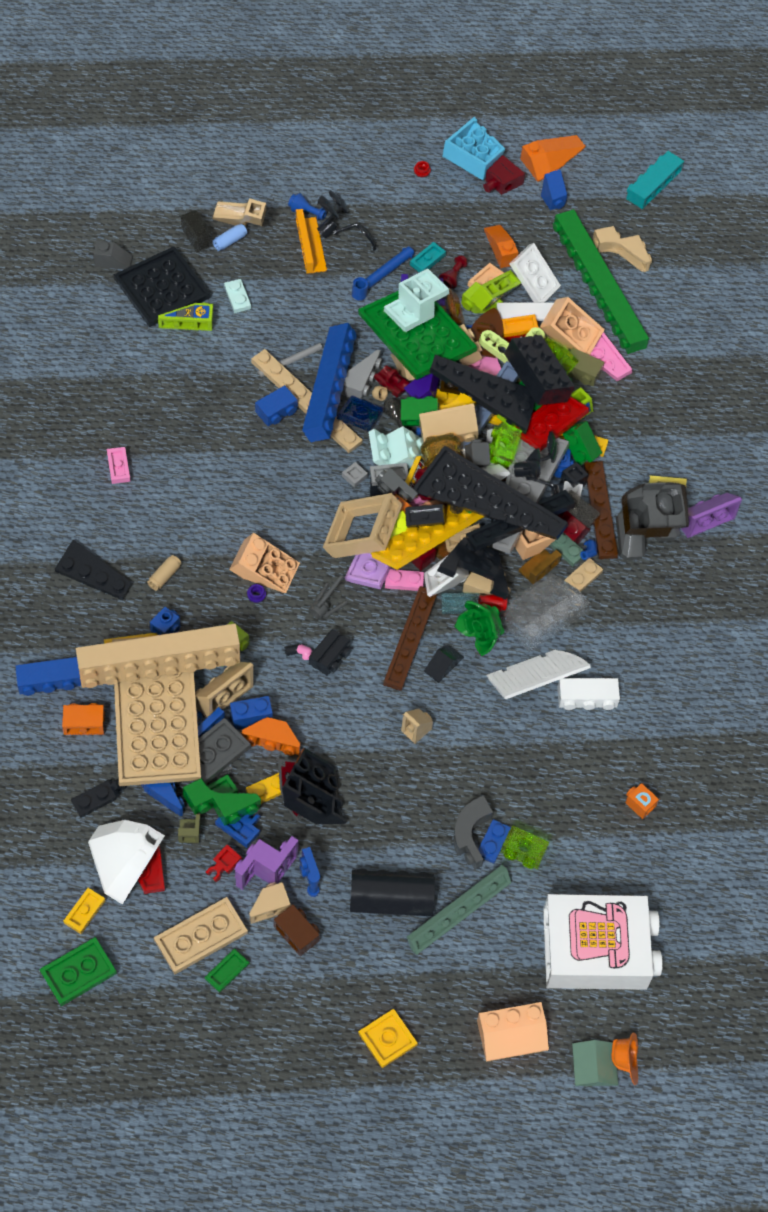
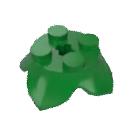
[454,600,504,656]

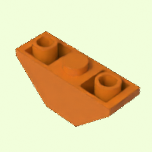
[241,717,300,756]

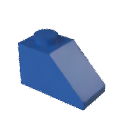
[541,169,567,210]

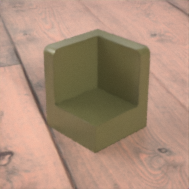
[178,814,201,843]

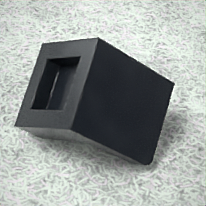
[560,462,588,488]

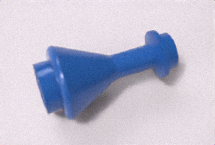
[288,193,327,220]

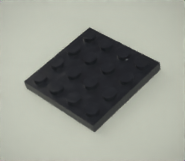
[113,246,210,327]

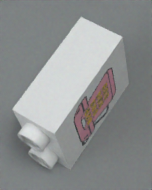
[543,894,662,990]

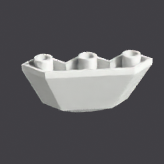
[88,820,165,904]

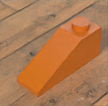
[484,225,519,268]

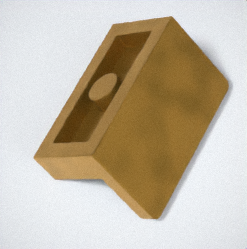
[518,549,562,585]

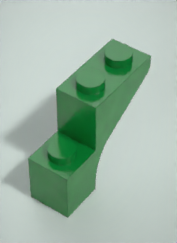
[183,779,261,826]

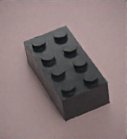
[504,335,575,406]

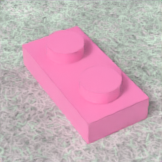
[107,447,130,484]
[385,569,424,591]

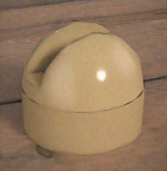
[372,386,388,401]

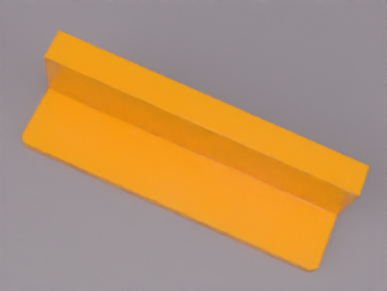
[296,209,327,274]

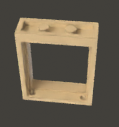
[323,493,402,558]

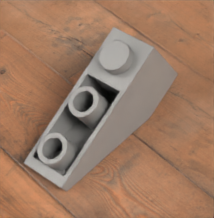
[341,350,382,401]

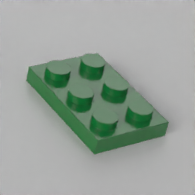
[39,937,117,1006]

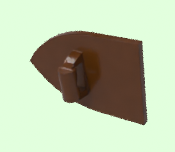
[471,307,504,358]

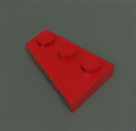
[138,844,165,894]

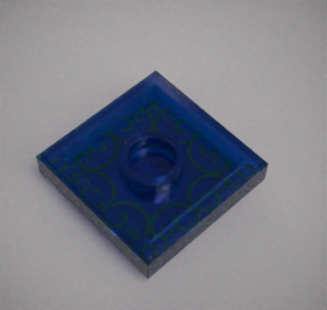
[337,395,384,432]

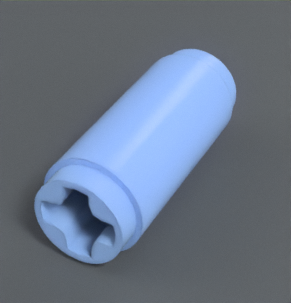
[212,224,247,251]

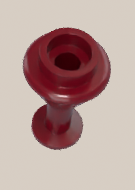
[438,255,467,290]

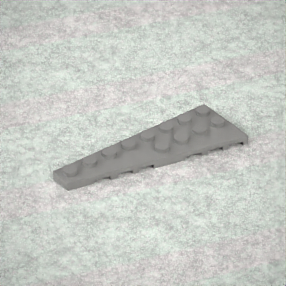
[493,436,569,554]

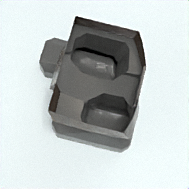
[616,482,689,560]

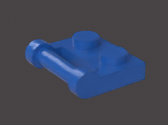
[299,847,320,897]

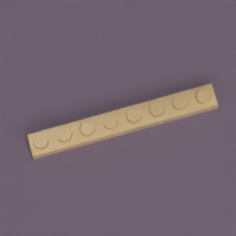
[251,349,363,453]

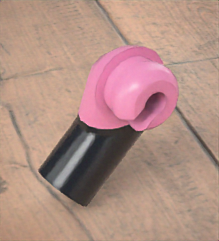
[284,644,313,660]

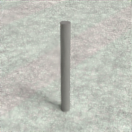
[257,343,323,377]

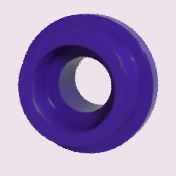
[247,584,266,603]

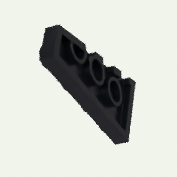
[55,540,132,600]

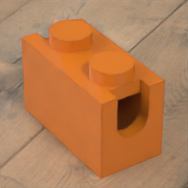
[62,703,105,735]

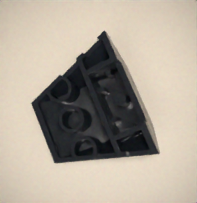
[282,748,347,824]

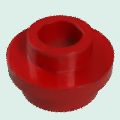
[414,161,431,177]

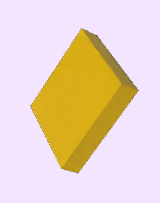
[358,1009,418,1068]

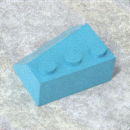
[443,117,505,180]

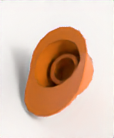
[611,1033,638,1085]

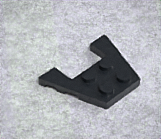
[437,537,509,600]

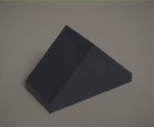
[424,646,464,683]

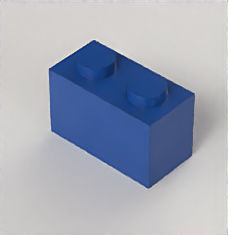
[255,385,298,426]
[230,696,273,730]

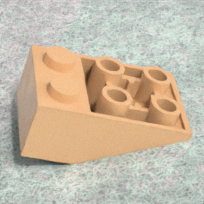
[229,533,300,593]

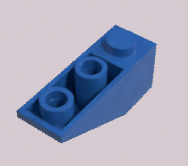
[141,782,185,816]

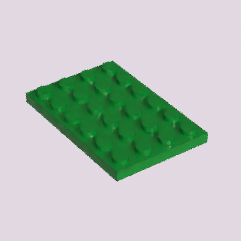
[358,291,477,380]

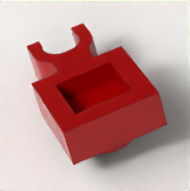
[206,845,243,882]

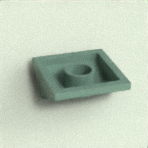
[572,1040,618,1086]

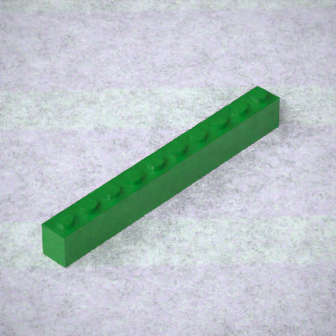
[553,209,649,354]

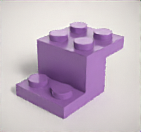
[234,836,298,890]

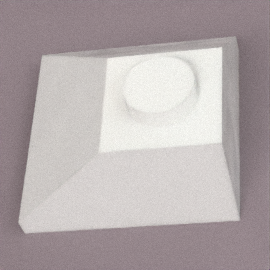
[424,555,469,597]

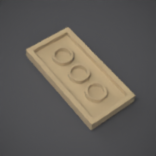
[154,897,248,975]

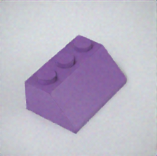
[681,493,742,538]

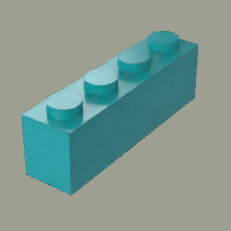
[626,151,684,209]

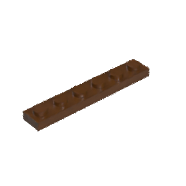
[584,461,618,559]
[383,586,437,691]

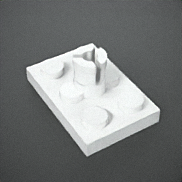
[509,243,561,303]

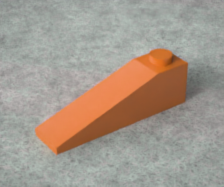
[520,135,586,182]

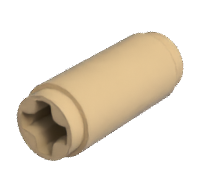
[147,555,181,591]

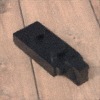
[71,779,127,818]

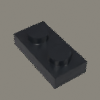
[405,504,445,528]

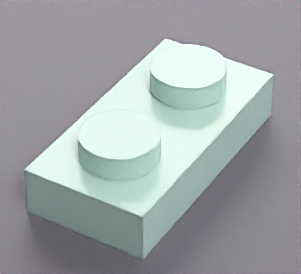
[224,279,251,313]

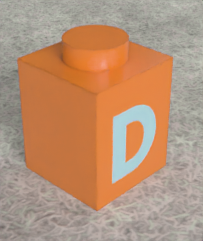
[625,783,659,819]

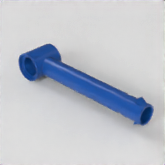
[352,246,414,300]

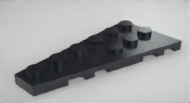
[429,355,535,434]

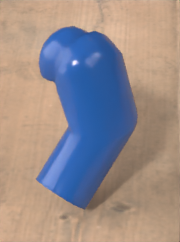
[580,539,597,560]

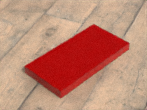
[513,396,589,452]

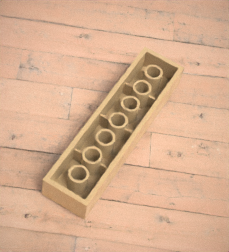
[76,624,240,688]

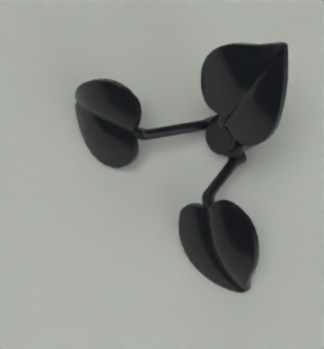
[317,190,376,251]
[514,431,560,496]

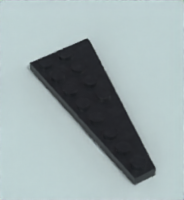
[413,445,568,540]

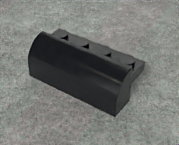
[350,869,435,916]

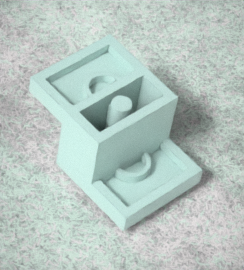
[384,268,449,332]
[369,426,429,469]

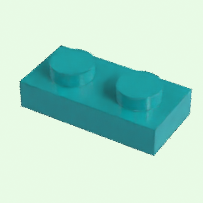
[410,242,446,273]

